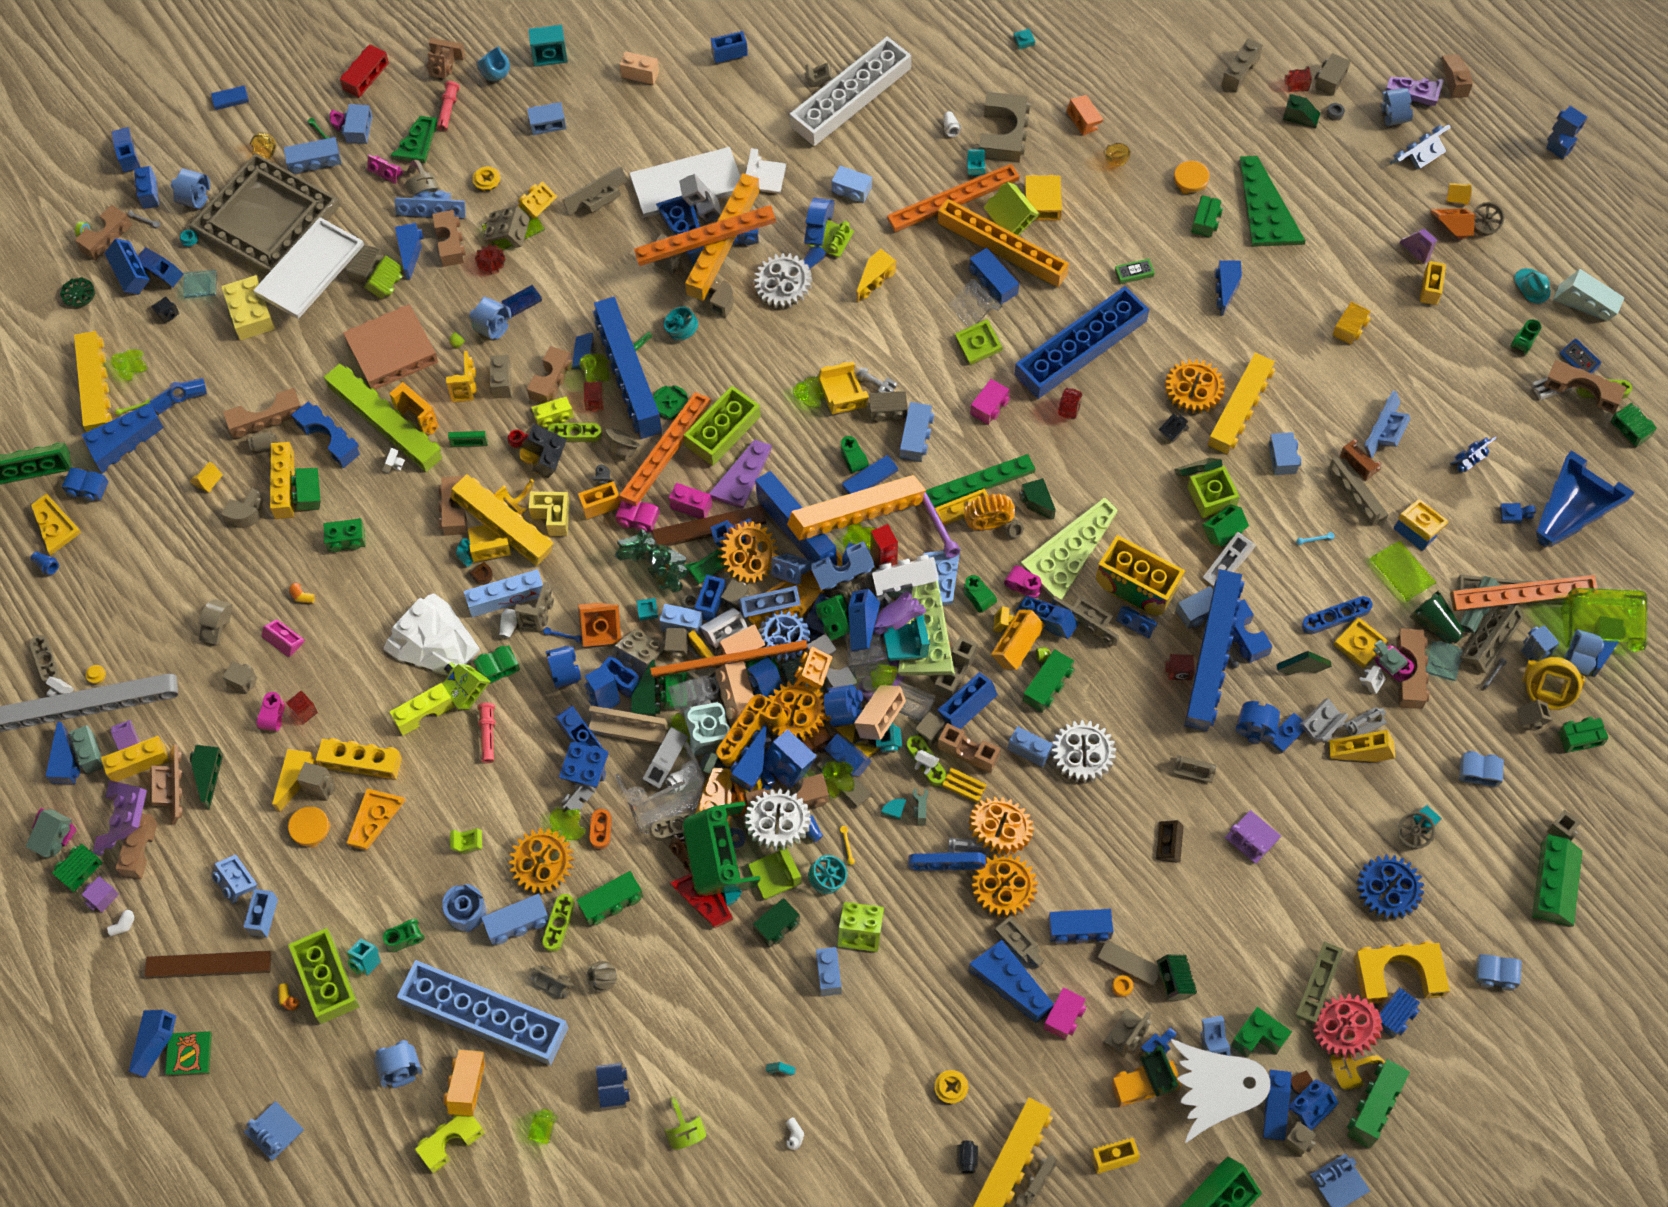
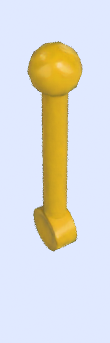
[840,826,855,865]

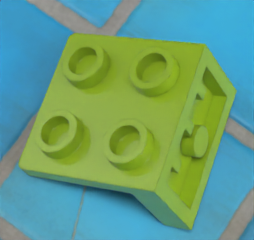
[749,845,802,900]
[837,902,884,952]

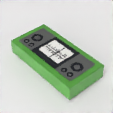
[1115,259,1155,284]

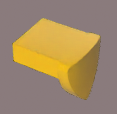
[1447,183,1472,205]
[190,462,223,493]

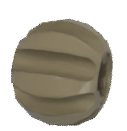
[587,961,617,992]

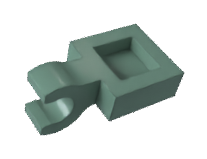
[1373,640,1408,675]
[913,788,928,826]

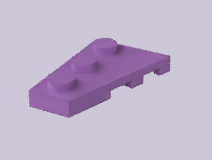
[1386,77,1444,107]

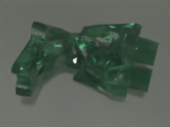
[615,529,688,593]

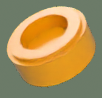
[1112,975,1133,998]

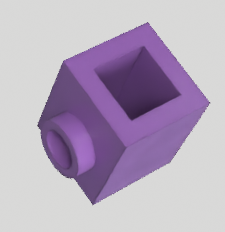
[111,720,140,750]
[81,876,119,913]

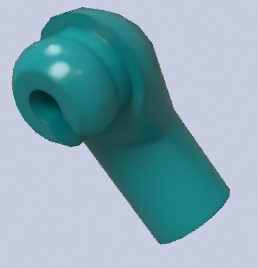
[456,538,474,567]

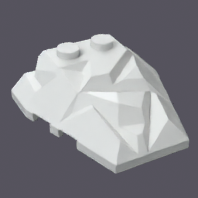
[383,594,480,676]

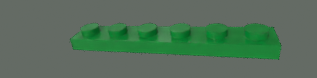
[926,454,1036,508]

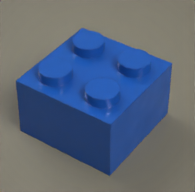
[763,729,817,789]

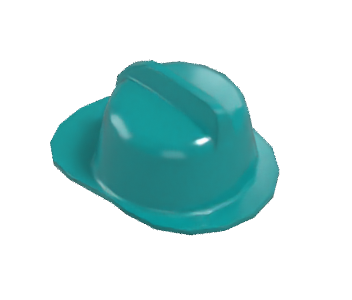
[1515,268,1551,304]

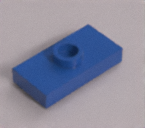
[1268,713,1304,753]

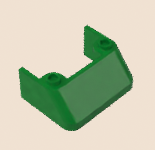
[682,801,761,896]

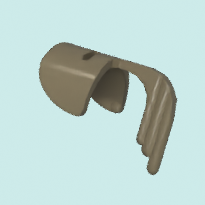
[404,160,440,195]

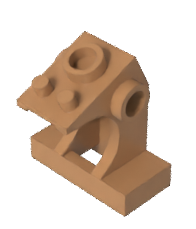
[427,38,465,79]

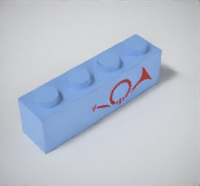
[464,569,543,617]

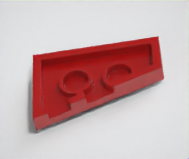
[670,873,733,928]

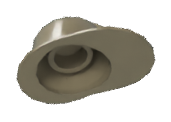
[606,428,641,461]

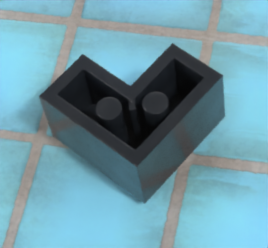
[521,423,567,478]

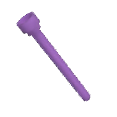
[922,492,960,558]

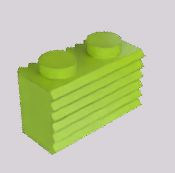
[364,255,403,299]

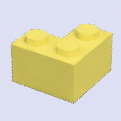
[529,492,570,536]

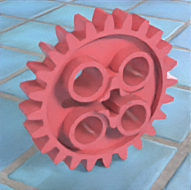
[1313,994,1383,1059]

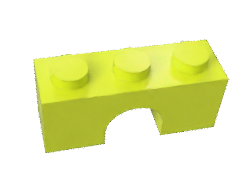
[390,683,454,736]
[415,1115,485,1173]

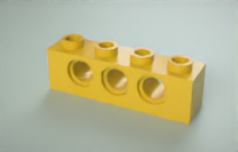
[270,442,294,519]
[316,738,402,780]

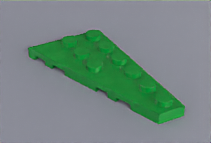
[1239,156,1306,247]

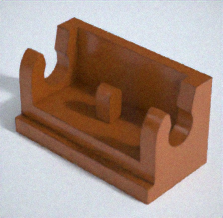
[1340,439,1382,481]

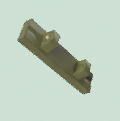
[1295,941,1344,1025]

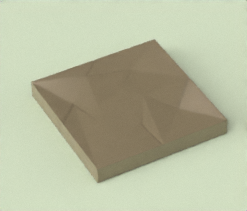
[189,153,340,275]

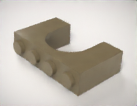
[979,92,1030,162]

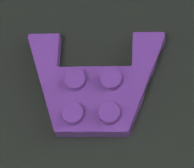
[93,780,147,856]

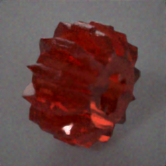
[475,244,506,275]
[1058,388,1083,420]

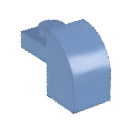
[1200,1015,1231,1056]

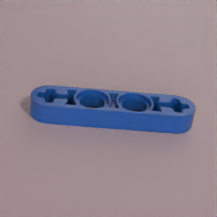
[1302,596,1373,634]
[908,852,986,871]

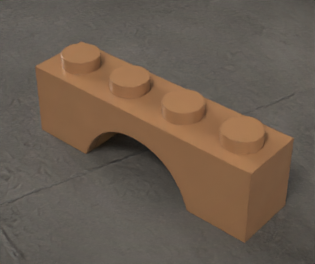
[1544,360,1626,414]
[223,388,301,439]
[1396,629,1430,709]
[745,773,829,817]

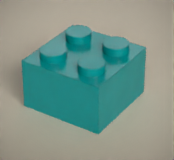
[528,25,568,67]

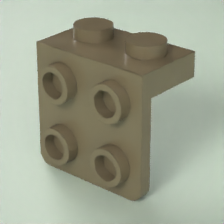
[483,206,530,248]

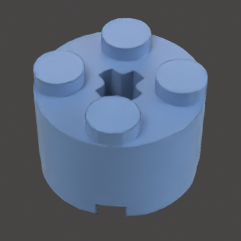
[1381,87,1413,126]
[171,168,210,208]
[469,297,511,339]
[443,884,487,932]
[374,1040,422,1088]

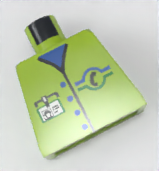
[443,662,490,709]

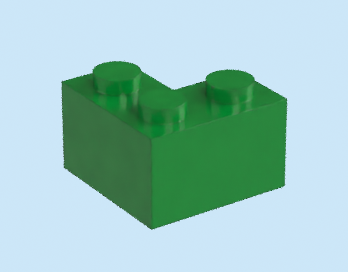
[1230,1006,1292,1058]

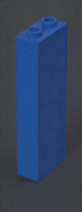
[755,471,837,566]

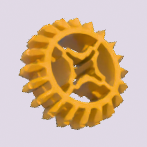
[964,493,1015,531]

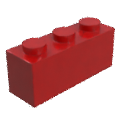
[340,44,389,98]
[870,524,898,569]

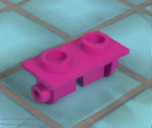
[367,155,403,184]

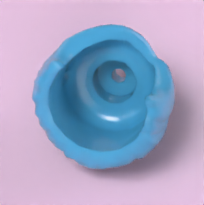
[476,46,510,81]

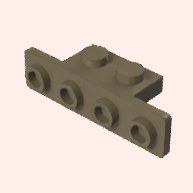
[562,166,627,215]
[1052,596,1119,646]

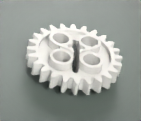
[754,253,812,309]
[1051,720,1116,783]
[745,789,811,851]

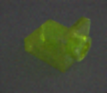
[528,1109,558,1145]

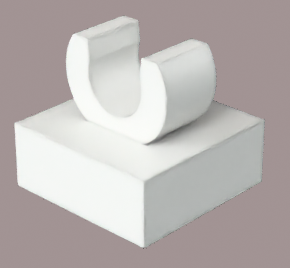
[382,448,405,473]
[1359,666,1386,694]
[46,677,74,697]
[915,750,939,774]

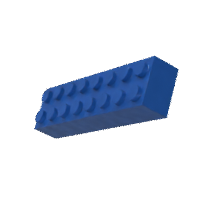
[1014,286,1149,399]
[592,296,662,439]
[1184,569,1245,731]

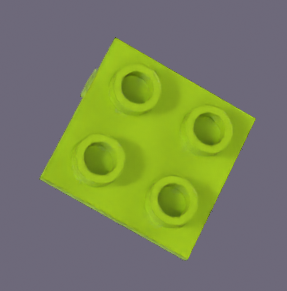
[808,220,855,258]

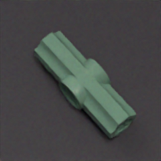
[1459,576,1499,634]

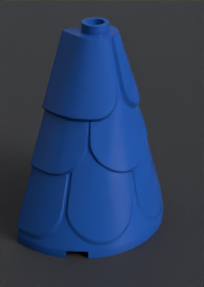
[1536,450,1635,547]

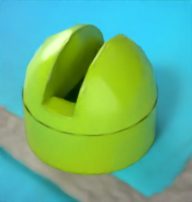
[449,332,465,348]
[1035,647,1051,663]

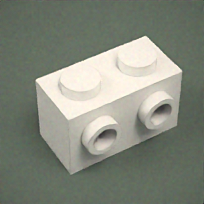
[700,608,748,648]

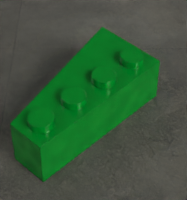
[1346,1059,1410,1149]

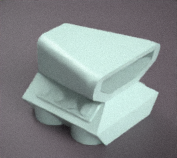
[684,702,730,756]

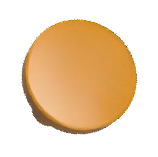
[1174,161,1209,194]
[288,806,330,848]

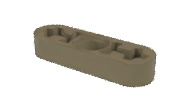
[30,635,61,686]
[649,810,696,841]

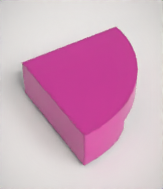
[330,110,345,131]

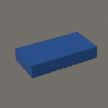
[211,85,249,110]

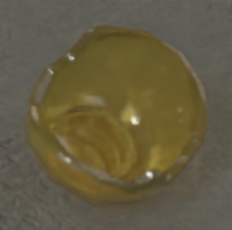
[250,132,277,160]
[1104,143,1131,167]

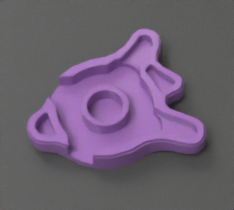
[874,591,926,635]

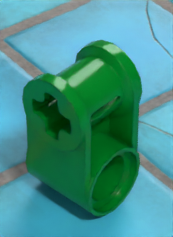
[1510,319,1542,355]
[840,436,869,474]
[963,575,997,613]
[383,919,425,952]

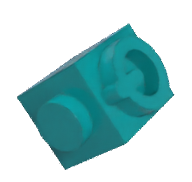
[876,723,902,753]
[347,938,381,976]

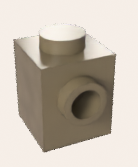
[721,579,751,612]
[662,628,689,659]
[223,661,257,694]
[1517,700,1553,731]
[915,712,945,747]
[1547,809,1581,841]
[1283,1122,1316,1157]

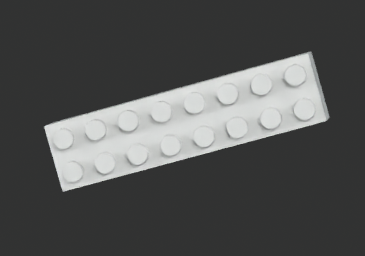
[790,36,912,146]

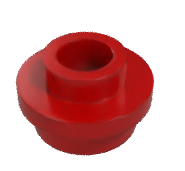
[507,429,525,448]

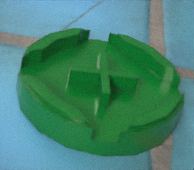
[653,385,689,419]

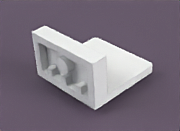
[746,148,786,194]

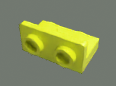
[532,396,574,428]

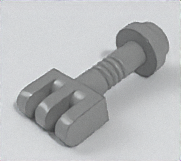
[856,367,898,393]

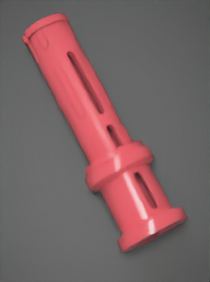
[436,81,460,131]
[477,703,496,763]

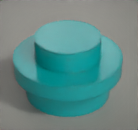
[180,230,198,247]

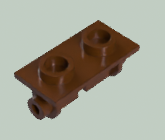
[669,834,691,873]

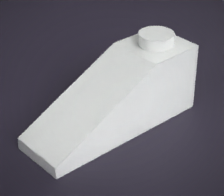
[1203,532,1256,586]

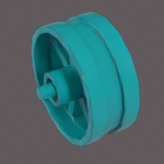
[664,307,699,341]
[808,855,847,894]

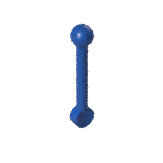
[543,627,582,643]

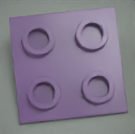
[1225,810,1281,864]

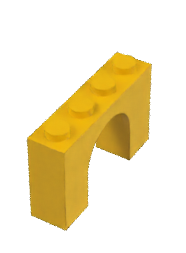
[1354,941,1450,1004]

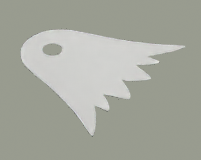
[1171,1039,1270,1143]

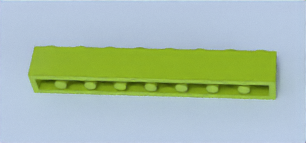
[324,363,442,472]

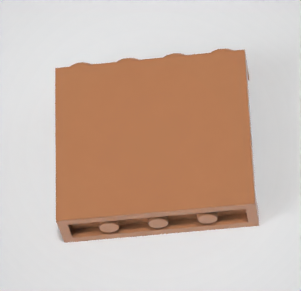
[343,304,438,390]

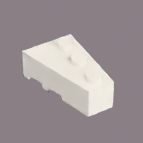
[872,554,939,596]

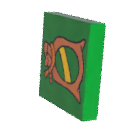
[165,1031,212,1076]

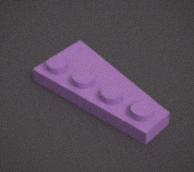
[709,439,772,509]

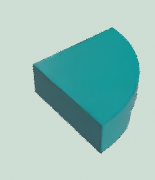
[881,799,906,820]
[724,890,742,906]
[766,1062,796,1076]

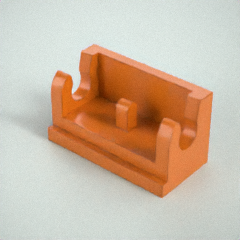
[1066,95,1103,136]

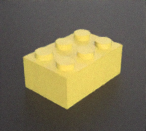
[221,275,275,340]

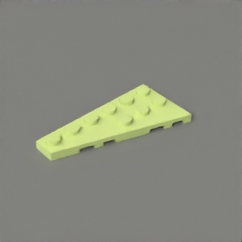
[1021,498,1118,600]
[898,580,955,676]

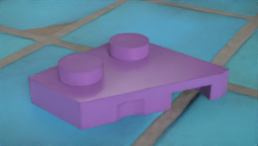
[1399,229,1437,264]

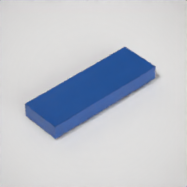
[842,455,898,494]

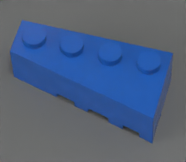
[656,195,704,266]

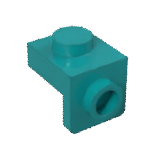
[967,149,985,176]

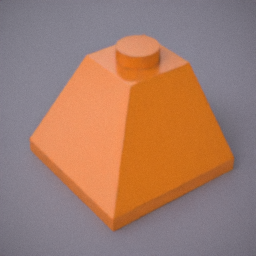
[1430,208,1475,239]
[578,603,621,647]

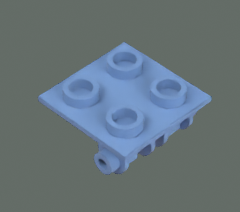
[244,1101,304,1161]
[1310,1154,1370,1207]

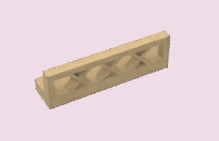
[589,705,669,746]

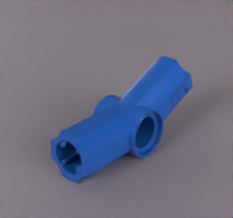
[150,378,207,415]

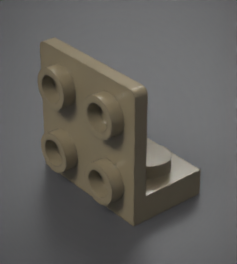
[515,582,554,632]
[612,629,664,680]
[1103,1008,1152,1057]

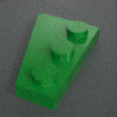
[391,116,437,164]

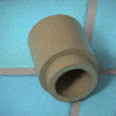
[248,431,278,453]

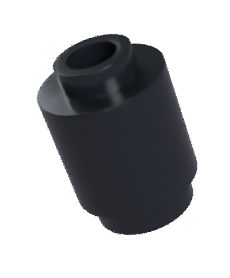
[957,1141,978,1174]

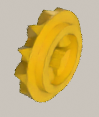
[473,166,501,191]
[935,1070,968,1104]

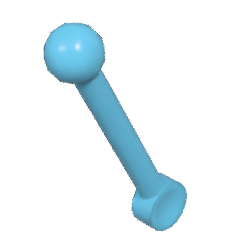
[1296,532,1335,545]

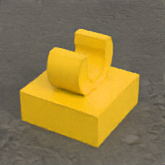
[993,606,1015,632]

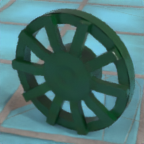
[60,277,95,308]

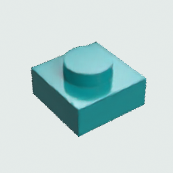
[1013,29,1035,50]
[637,598,658,621]
[1413,805,1442,834]

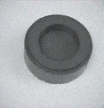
[1327,103,1345,121]

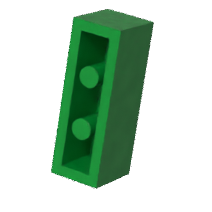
[1022,649,1075,713]
[713,821,741,879]
[576,870,643,926]

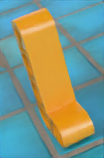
[717,694,787,767]

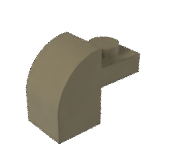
[707,280,734,318]
[221,488,263,528]
[198,599,233,645]

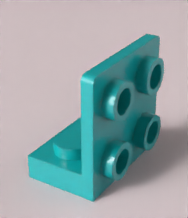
[883,615,930,661]

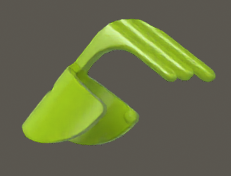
[664,1096,706,1150]

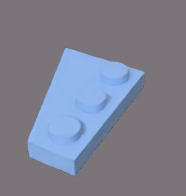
[923,550,960,606]

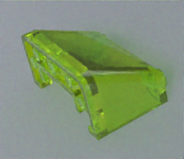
[1561,588,1648,652]

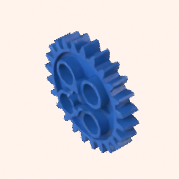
[1356,854,1424,920]

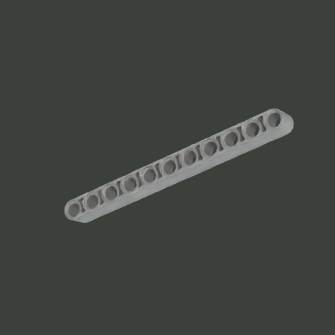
[0,674,179,732]

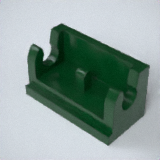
[1139,1045,1179,1098]

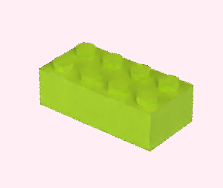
[684,386,761,466]
[288,928,360,1024]

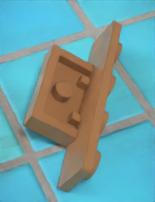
[150,744,182,824]

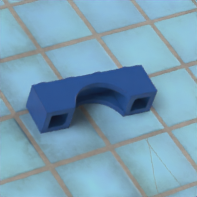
[292,401,360,468]

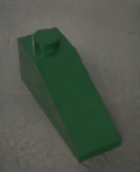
[190,745,223,810]

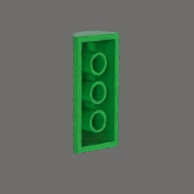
[0,443,72,485]
[1532,835,1583,927]
[1180,1156,1262,1207]

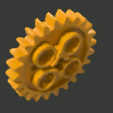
[1165,359,1225,414]
[718,521,779,583]
[767,681,827,741]
[968,797,1034,855]
[509,828,575,894]
[972,852,1038,918]

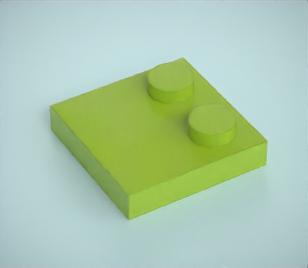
[955,319,1003,365]

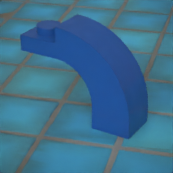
[804,198,835,246]

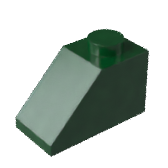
[1282,94,1320,128]
[1019,478,1056,520]

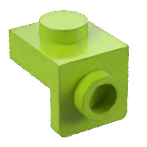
[449,828,482,854]

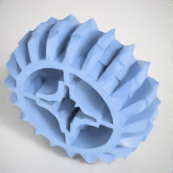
[758,611,810,661]

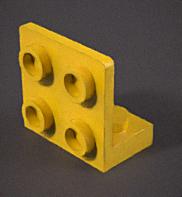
[446,351,477,403]
[468,525,511,562]

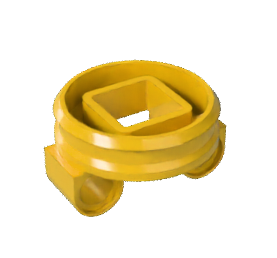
[1522,657,1585,710]

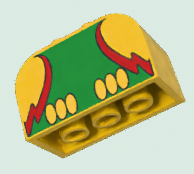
[1096,535,1185,616]

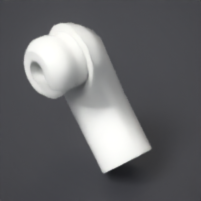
[107,910,134,936]
[785,1118,804,1150]

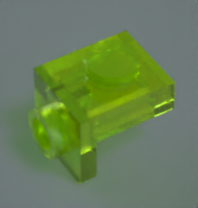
[870,664,898,687]

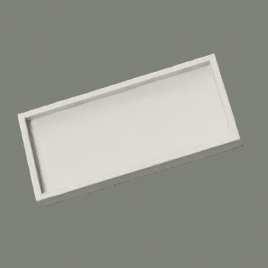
[630,147,741,218]
[253,218,364,319]

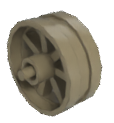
[1472,202,1505,236]
[1398,812,1436,849]

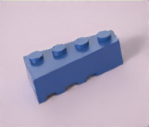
[82,403,163,473]
[968,940,1054,1023]

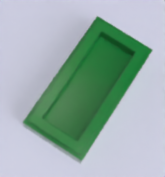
[448,431,488,447]
[687,549,726,585]

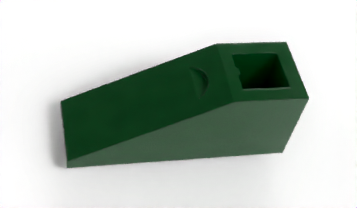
[631,660,660,717]

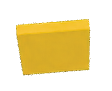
[1398,499,1449,542]
[1333,617,1389,669]

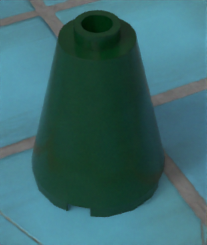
[1409,591,1464,644]

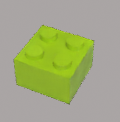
[1187,465,1240,518]

